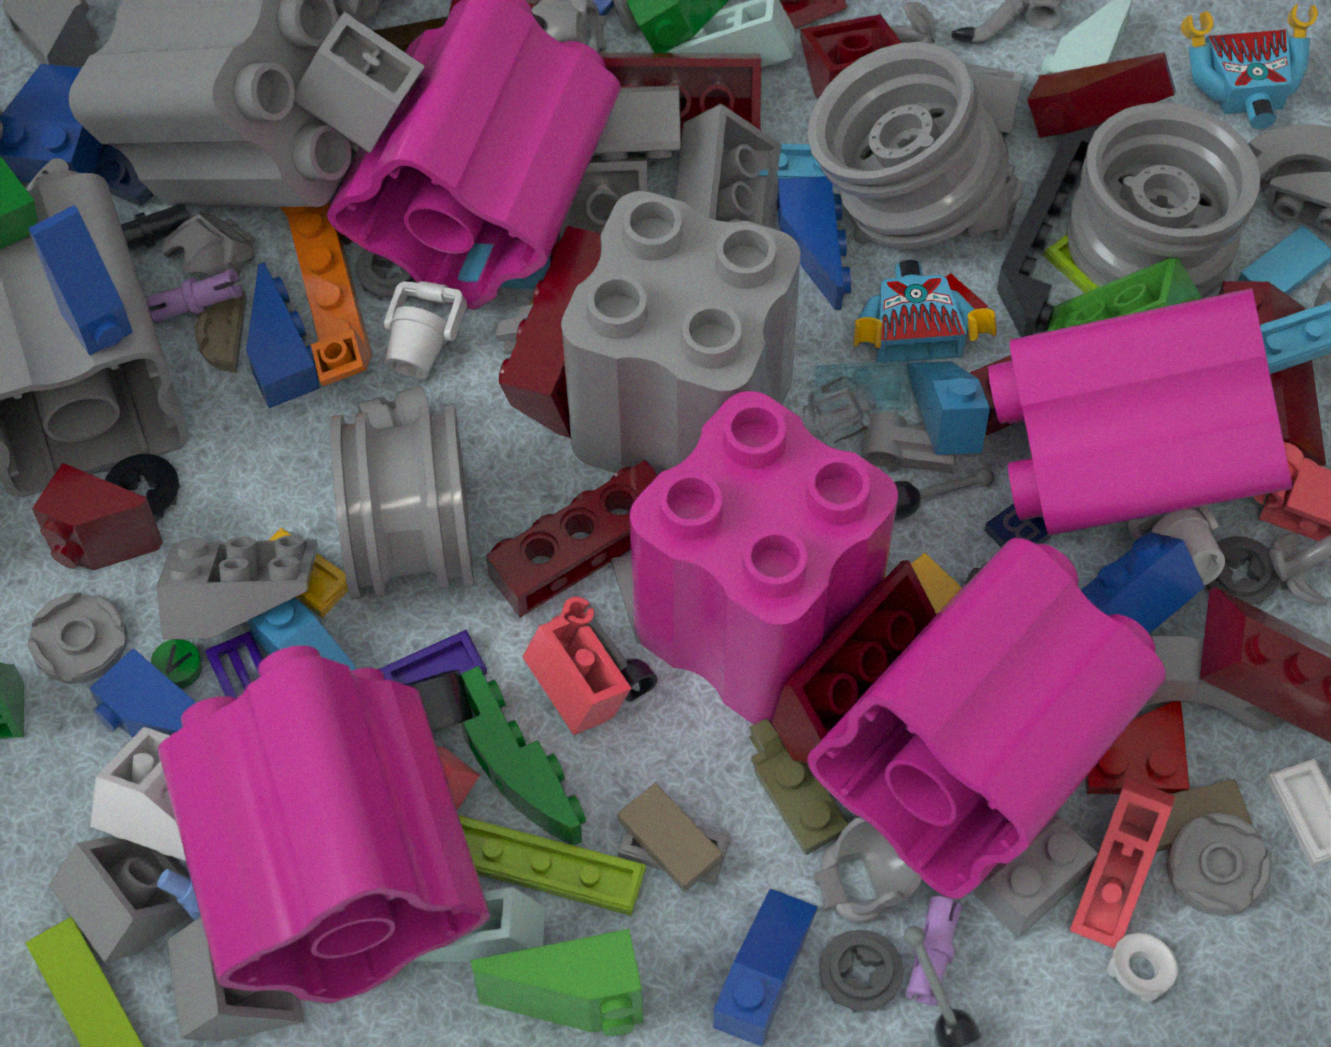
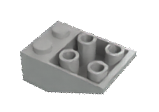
[156,535,318,639]

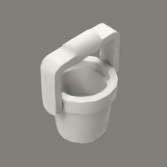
[384,281,467,380]
[1128,506,1225,585]

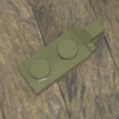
[749,719,848,855]

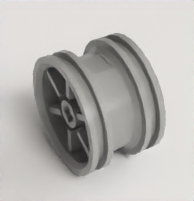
[808,42,1009,249]
[1066,103,1261,299]
[330,403,474,599]

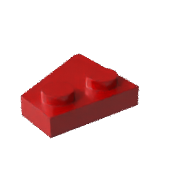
[1085,701,1190,794]

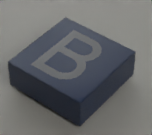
[984,503,1052,548]

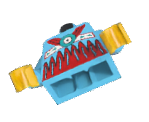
[1181,4,1318,129]
[853,260,997,364]

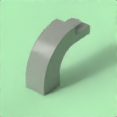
[1248,124,1331,195]
[1144,636,1277,732]

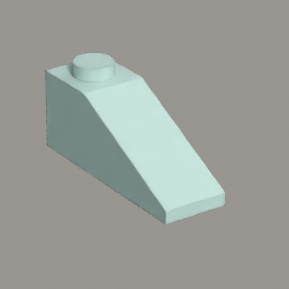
[666,0,795,68]
[1040,0,1133,75]
[413,887,546,963]

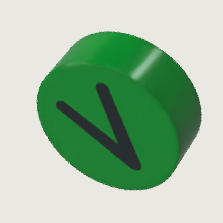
[151,639,202,689]

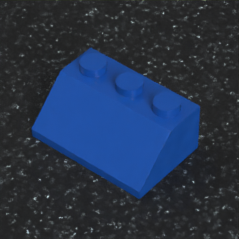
[1081,532,1205,634]

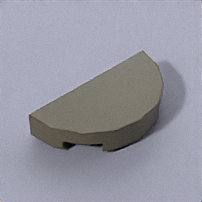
[195,291,247,373]

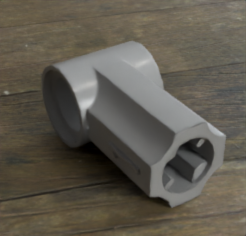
[861,411,954,473]

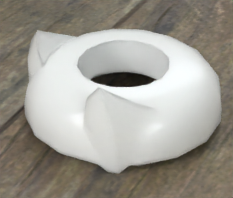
[1107,933,1178,1003]

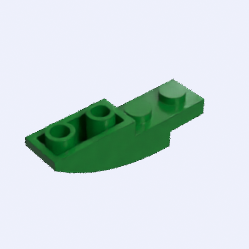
[461,666,586,845]

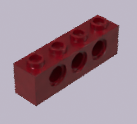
[486,460,658,618]

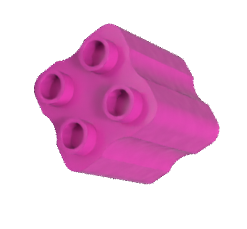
[327,0,621,310]
[988,288,1293,536]
[630,391,898,729]
[808,538,1166,899]
[158,645,490,1003]

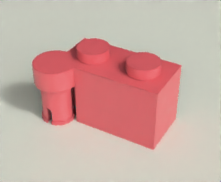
[1253,442,1331,541]
[522,597,632,735]

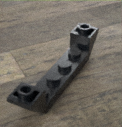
[997,123,1103,337]

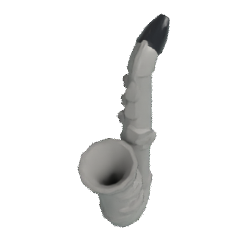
[952,0,1063,43]

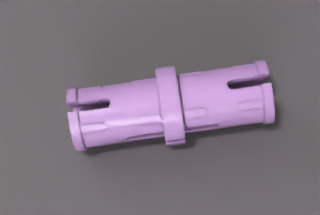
[147,269,242,323]
[905,896,962,1006]

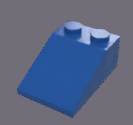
[0,64,103,183]

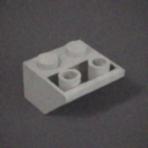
[2,0,98,68]
[294,12,425,153]
[594,86,681,160]

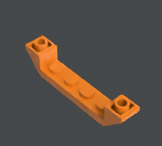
[280,201,372,387]

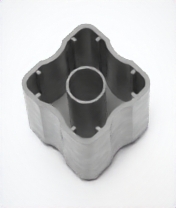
[69,0,354,207]
[0,170,189,497]
[561,191,800,475]

